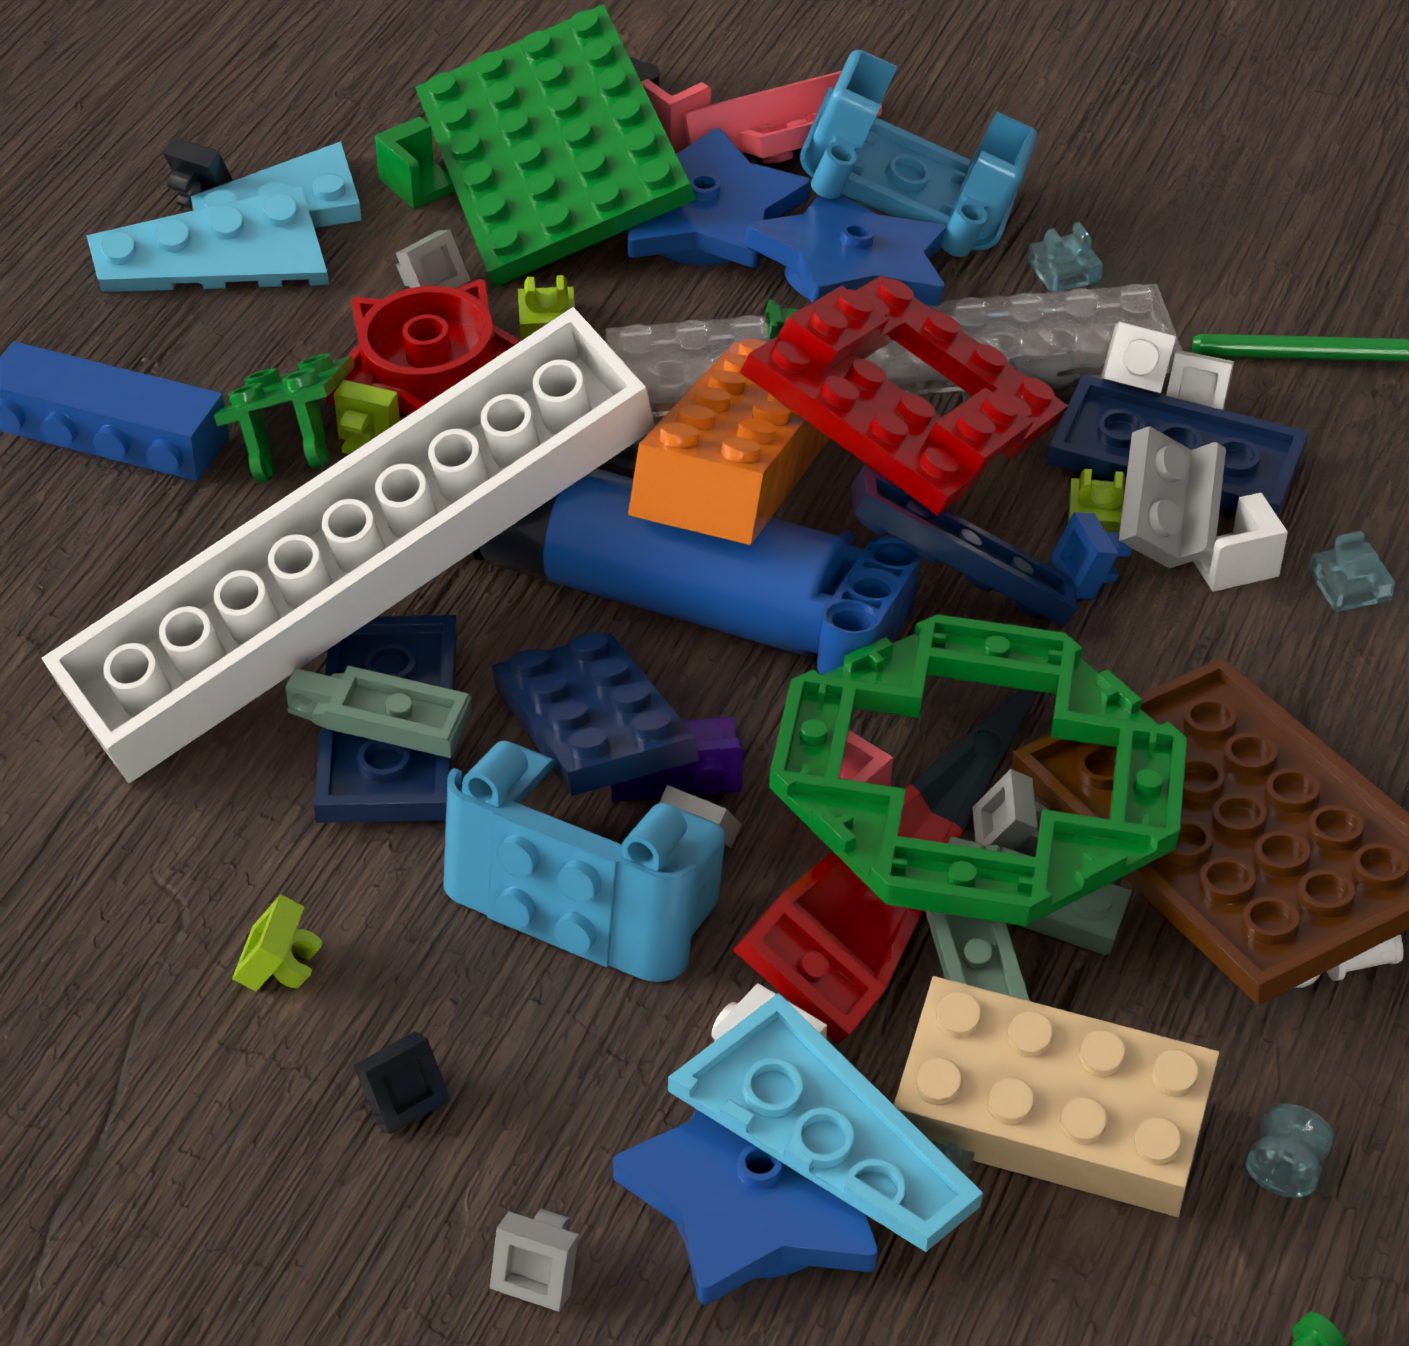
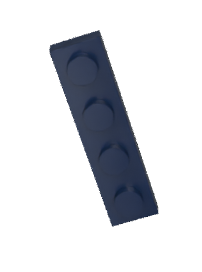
[851,465,1078,627]

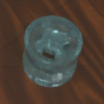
[1246,1104,1334,1197]

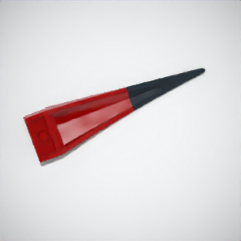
[733,689,1039,1045]

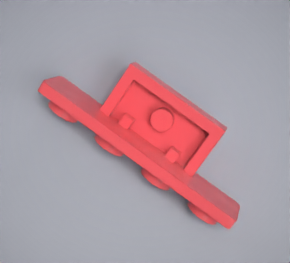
[682,71,882,164]

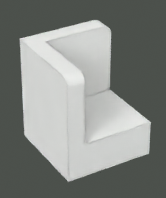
[1193,493,1288,592]

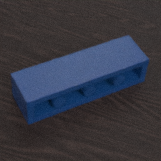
[0,341,229,481]

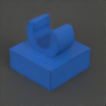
[1050,512,1132,600]

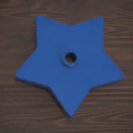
[628,128,810,268]
[744,195,945,306]
[613,1109,877,1305]

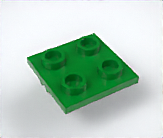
[213,353,355,484]

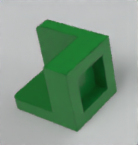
[375,116,455,209]

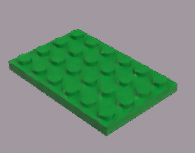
[415,4,696,287]

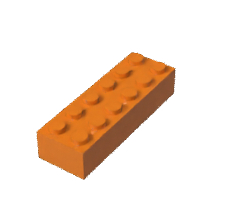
[628,339,830,545]

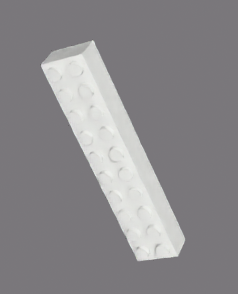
[41,307,655,784]

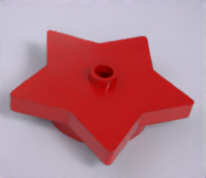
[325,279,521,416]

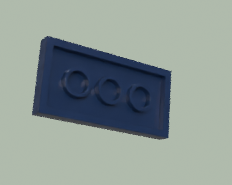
[1047,375,1309,518]
[314,615,457,823]
[492,633,699,796]

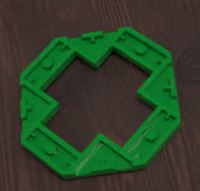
[769,614,1187,926]

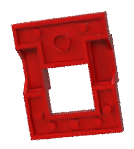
[740,275,1068,516]

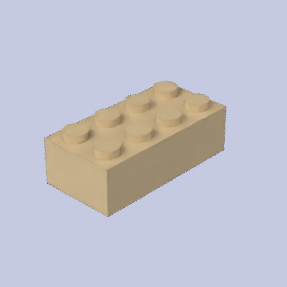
[894,976,1219,1217]

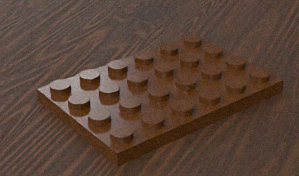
[1012,657,1409,1005]

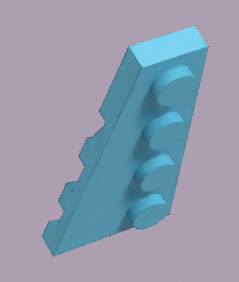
[86,186,329,292]
[668,993,983,1252]

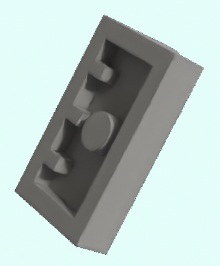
[1119,426,1226,568]

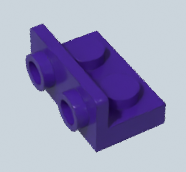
[610,717,743,801]

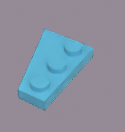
[191,141,361,228]

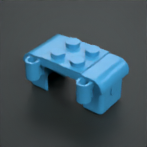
[800,50,1038,257]
[443,741,726,982]

